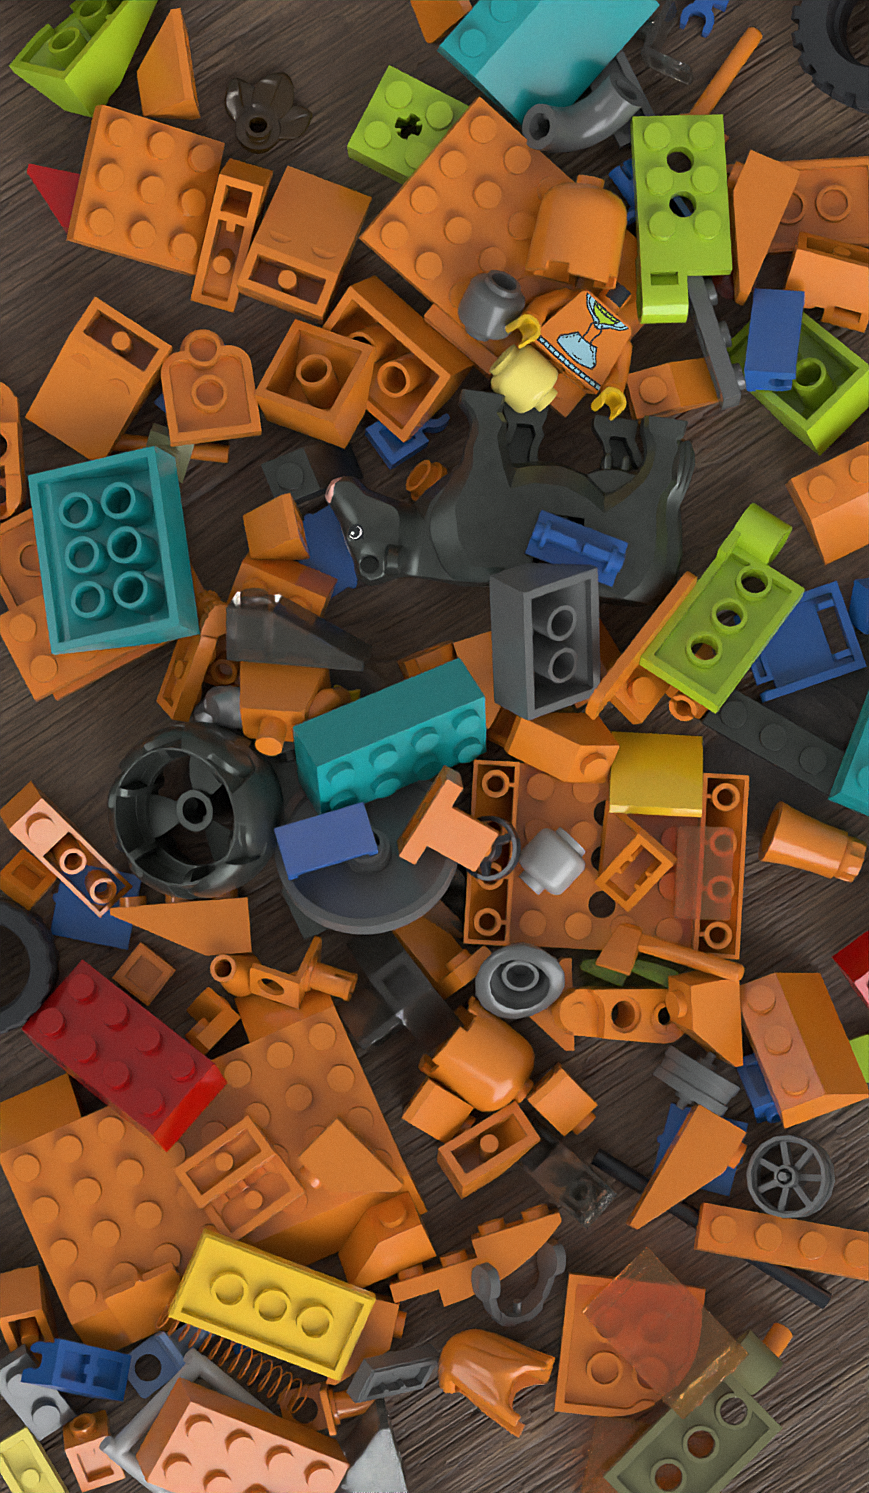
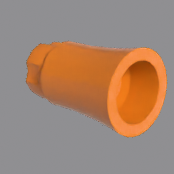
[758,801,867,883]

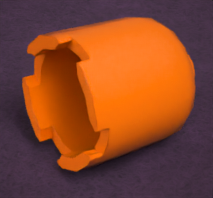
[525,175,627,290]
[418,996,535,1112]

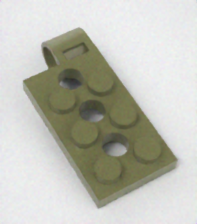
[602,1329,783,1493]

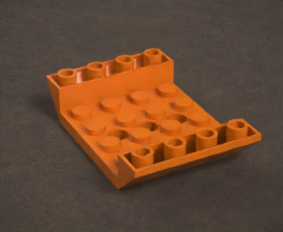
[463,760,749,959]

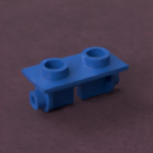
[525,510,628,587]

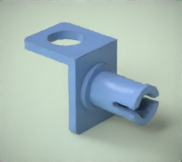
[127,1323,216,1398]

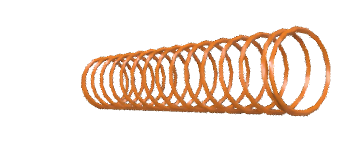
[157,1300,310,1414]

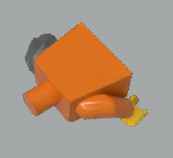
[194,652,361,756]

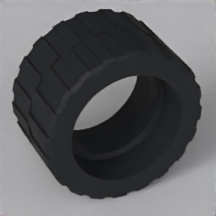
[0,897,60,1034]

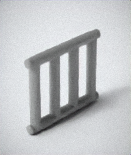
[99,1348,275,1493]

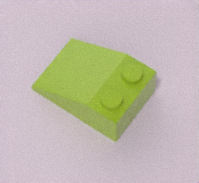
[726,312,869,456]

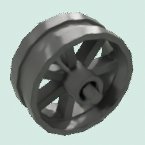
[652,1045,740,1117]
[746,1135,835,1218]

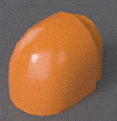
[397,640,457,680]

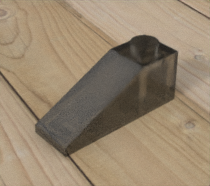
[226,588,372,671]

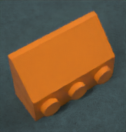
[322,275,475,443]
[785,441,869,566]
[740,972,869,1129]

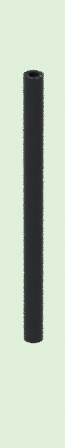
[590,1148,832,1309]

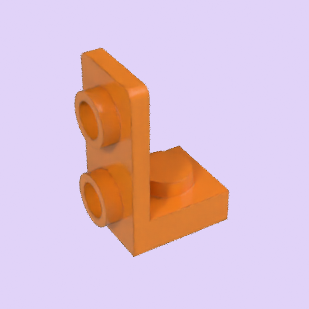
[391,909,492,999]

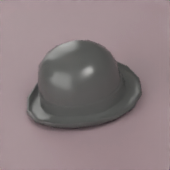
[475,942,565,1019]

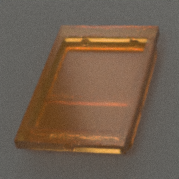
[582,1247,750,1420]

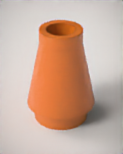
[210,952,262,997]

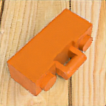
[783,231,869,333]

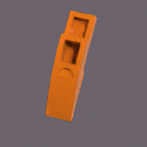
[389,1204,562,1307]

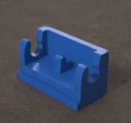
[744,288,805,392]
[274,802,378,880]
[21,1338,132,1401]

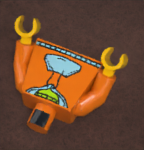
[505,282,633,421]

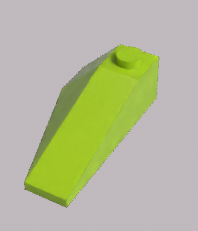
[9,0,158,118]

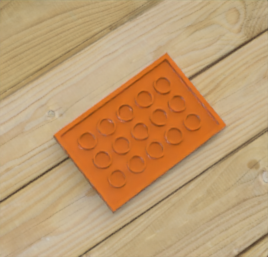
[359,97,644,418]

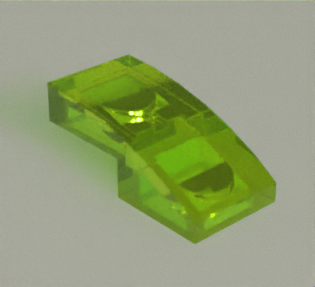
[578,956,678,987]

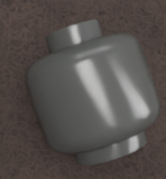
[457,270,525,341]

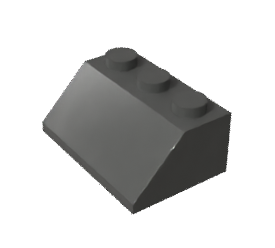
[489,563,601,721]

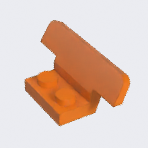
[585,571,698,725]

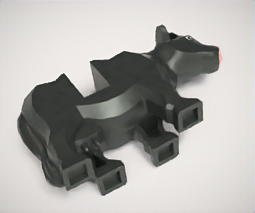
[325,389,695,607]

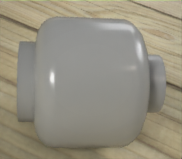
[518,827,586,895]

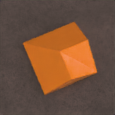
[137,8,201,120]

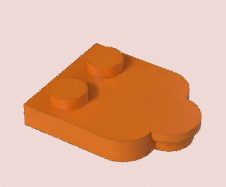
[161,329,262,447]

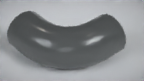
[522,73,644,153]

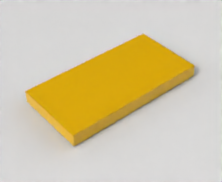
[168,1228,376,1381]

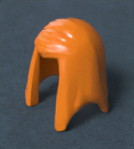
[437,1329,555,1438]

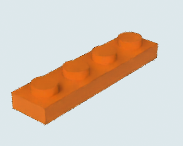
[694,1203,869,1281]

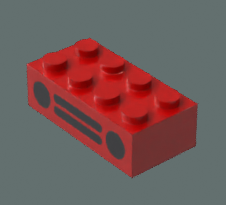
[21,959,228,1153]

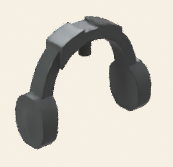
[471,1238,566,1327]

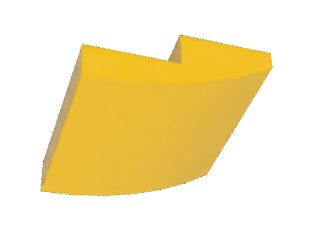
[609,731,703,817]

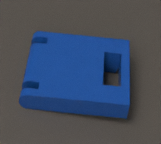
[733,581,867,703]

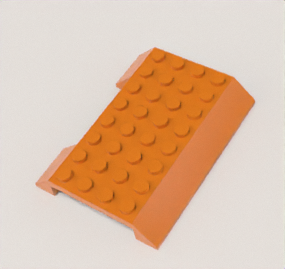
[0,970,428,1351]

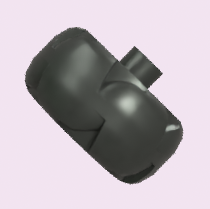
[107,721,284,899]

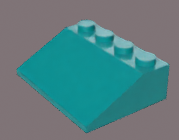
[437,0,660,128]
[28,446,200,655]

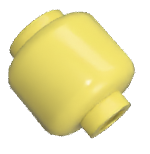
[489,345,558,413]

